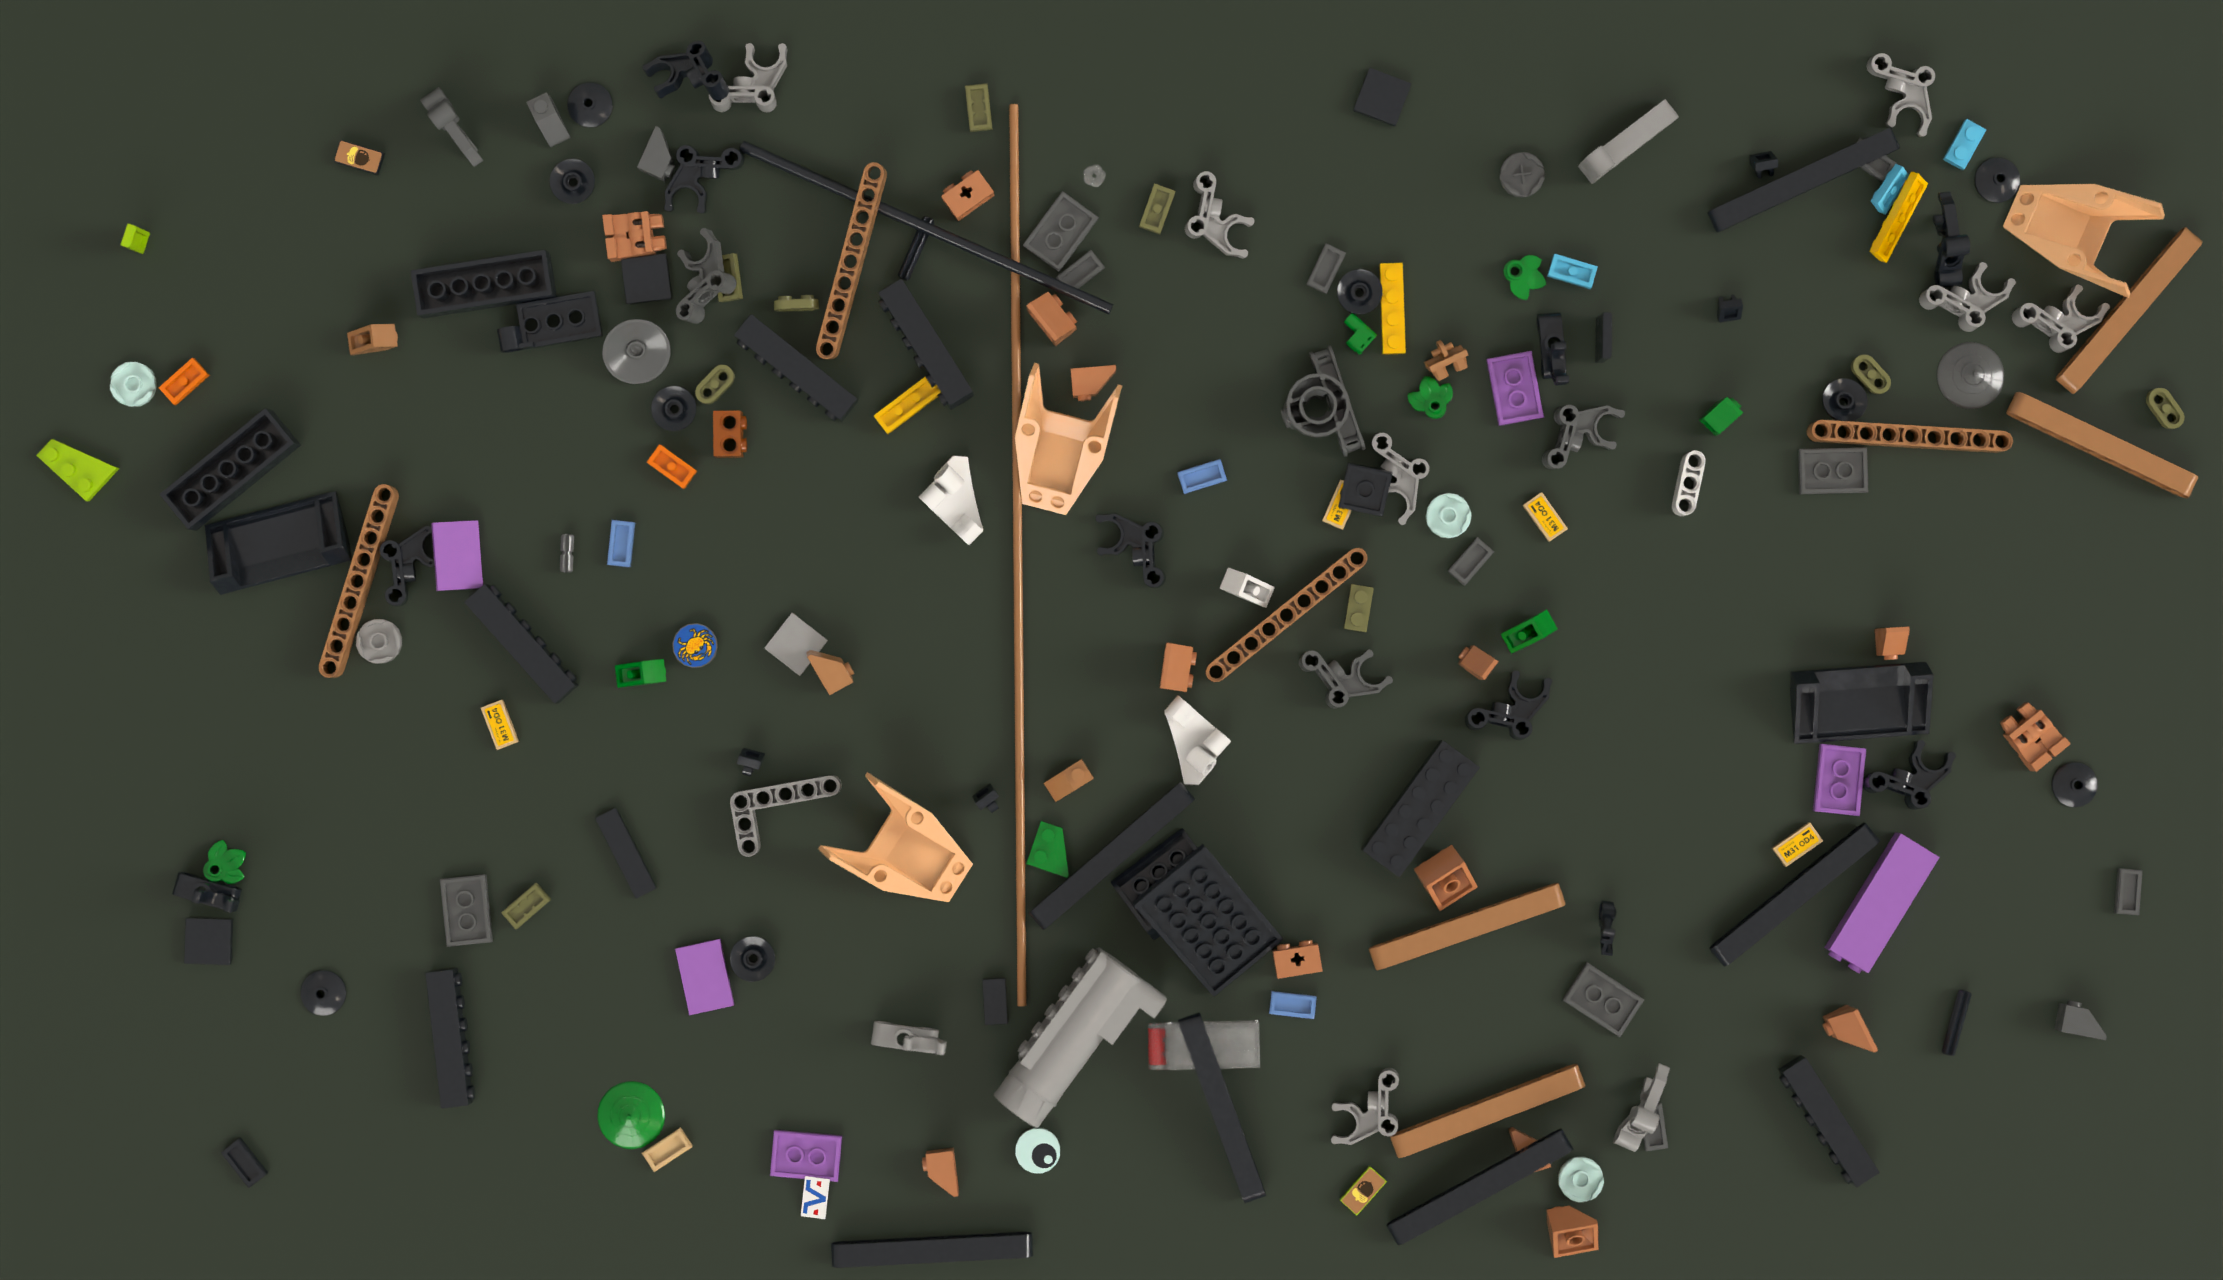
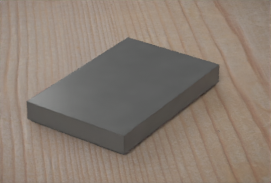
[1023,191,1099,272]
[1798,447,1868,495]
[440,874,493,947]
[1562,962,1644,1037]

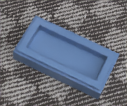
[1177,459,1227,494]
[607,520,635,567]
[1269,991,1317,1019]

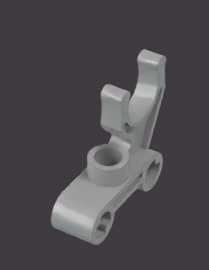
[709,43,787,112]
[1867,53,1935,137]
[1185,171,1255,259]
[1919,262,2016,332]
[2012,284,2110,353]
[1372,433,1429,525]
[871,1021,947,1055]
[1613,1063,1670,1152]
[1331,1068,1399,1145]

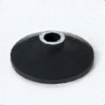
[567,82,613,128]
[1975,158,2020,203]
[550,159,595,204]
[1337,269,1383,314]
[1822,379,1868,422]
[651,386,697,431]
[2052,762,2098,807]
[730,936,775,982]
[301,970,346,1016]

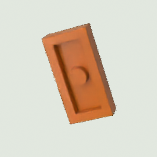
[159,358,210,405]
[647,444,697,489]

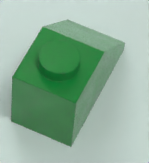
[1501,610,1558,654]
[615,659,666,688]

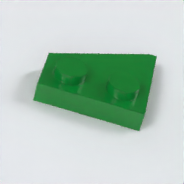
[1026,821,1069,878]

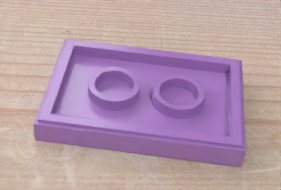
[1486,351,1544,426]
[431,520,483,591]
[1813,744,1866,816]
[675,939,735,1015]
[770,1130,842,1182]

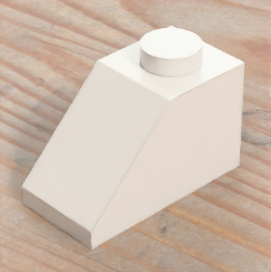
[1220,568,1275,608]

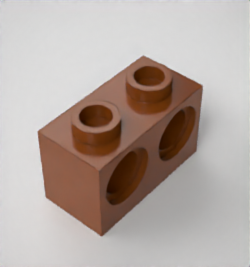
[713,410,747,458]

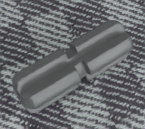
[560,534,574,573]

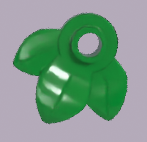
[1503,255,1546,300]
[1408,376,1453,419]
[203,840,246,884]

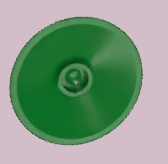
[597,1081,665,1149]

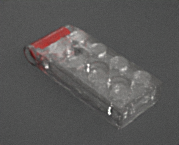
[1148,1020,1260,1070]

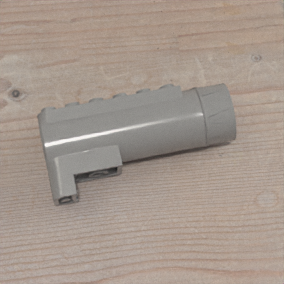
[994,947,1167,1128]

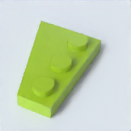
[36,439,120,502]

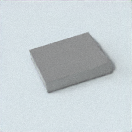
[765,613,828,676]

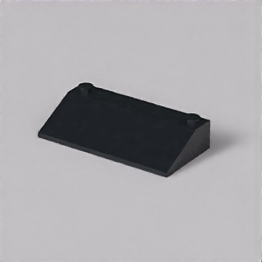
[205,491,352,595]
[1790,662,1934,744]

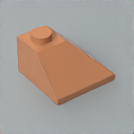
[1823,1005,1878,1052]
[1547,1206,1599,1258]

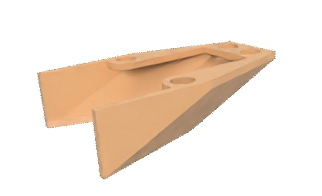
[2003,184,2165,298]
[1015,363,1122,515]
[818,772,973,902]

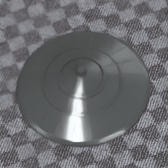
[602,319,671,384]
[1937,342,2004,409]

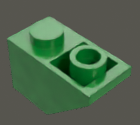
[1699,397,1743,436]

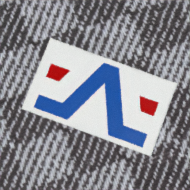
[801,1176,830,1219]

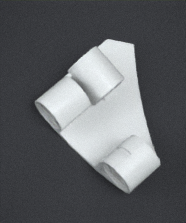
[919,455,983,545]
[1164,695,1231,785]

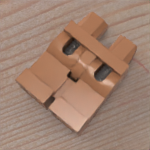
[602,211,667,262]
[2000,702,2071,772]

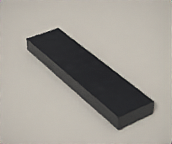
[595,808,657,899]

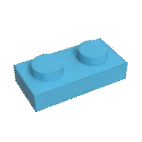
[1943,119,1986,170]
[1871,164,1909,215]
[1547,254,1598,289]

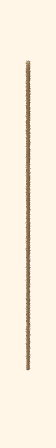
[1009,104,1026,1006]

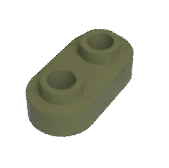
[774,295,819,312]
[1851,354,1891,395]
[695,365,735,404]
[2146,388,2185,429]

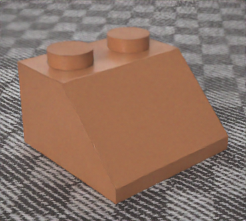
[1026,292,1077,346]
[1160,643,1197,692]
[1414,845,1478,911]

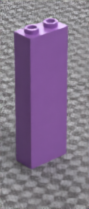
[1824,832,1940,974]

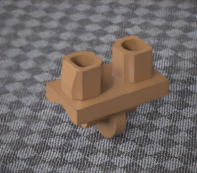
[1424,340,1468,381]

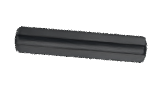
[898,216,934,280]
[1942,990,1972,1056]

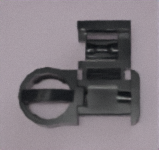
[1599,900,1617,956]

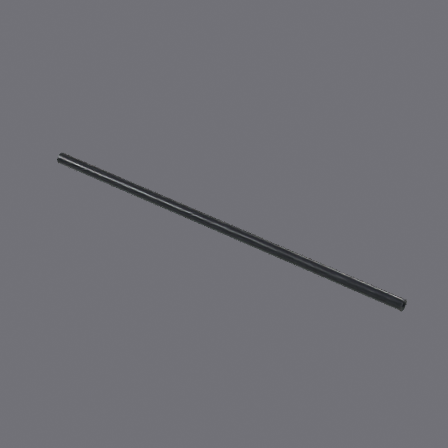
[739,141,1114,315]

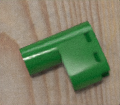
[1344,313,1377,355]

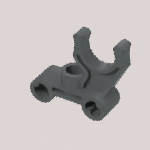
[420,87,484,167]
[676,228,736,324]
[1542,405,1625,470]
[1298,649,1393,709]

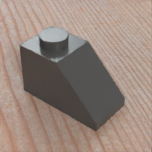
[526,92,571,147]
[637,126,675,182]
[2054,1000,2107,1040]

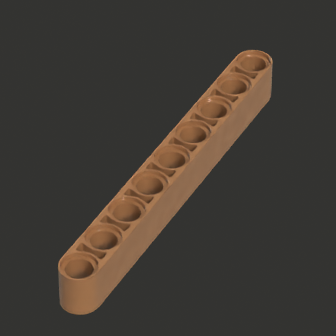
[816,162,887,360]
[2055,227,2203,394]
[2006,392,2198,498]
[1807,420,2013,453]
[319,484,399,678]
[1205,548,1367,682]
[1369,883,1566,970]
[1390,1064,1586,1158]

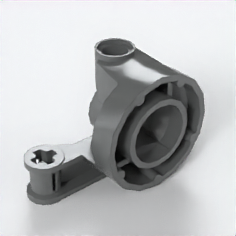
[1281,345,1366,457]

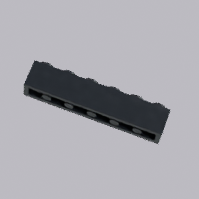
[878,279,974,410]
[734,314,859,421]
[465,584,579,703]
[426,968,475,1109]
[1778,1055,1880,1187]

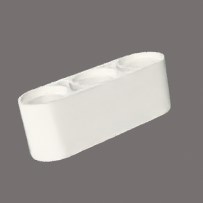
[1672,451,1705,516]

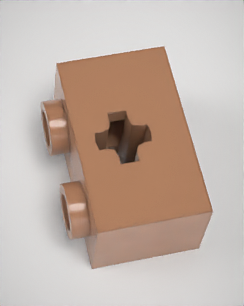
[941,170,995,221]
[1272,940,1323,979]

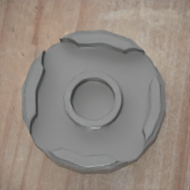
[356,619,402,663]

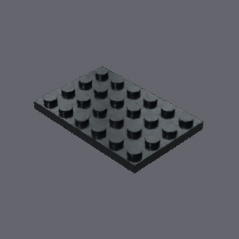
[1132,844,1283,997]

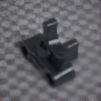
[642,41,729,100]
[664,145,744,214]
[1933,191,1970,287]
[1537,312,1569,386]
[1096,513,1166,588]
[380,526,435,607]
[1465,671,1552,740]
[1863,740,1956,810]
[172,872,242,913]

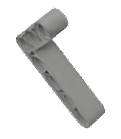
[1578,99,1679,184]
[730,775,842,857]

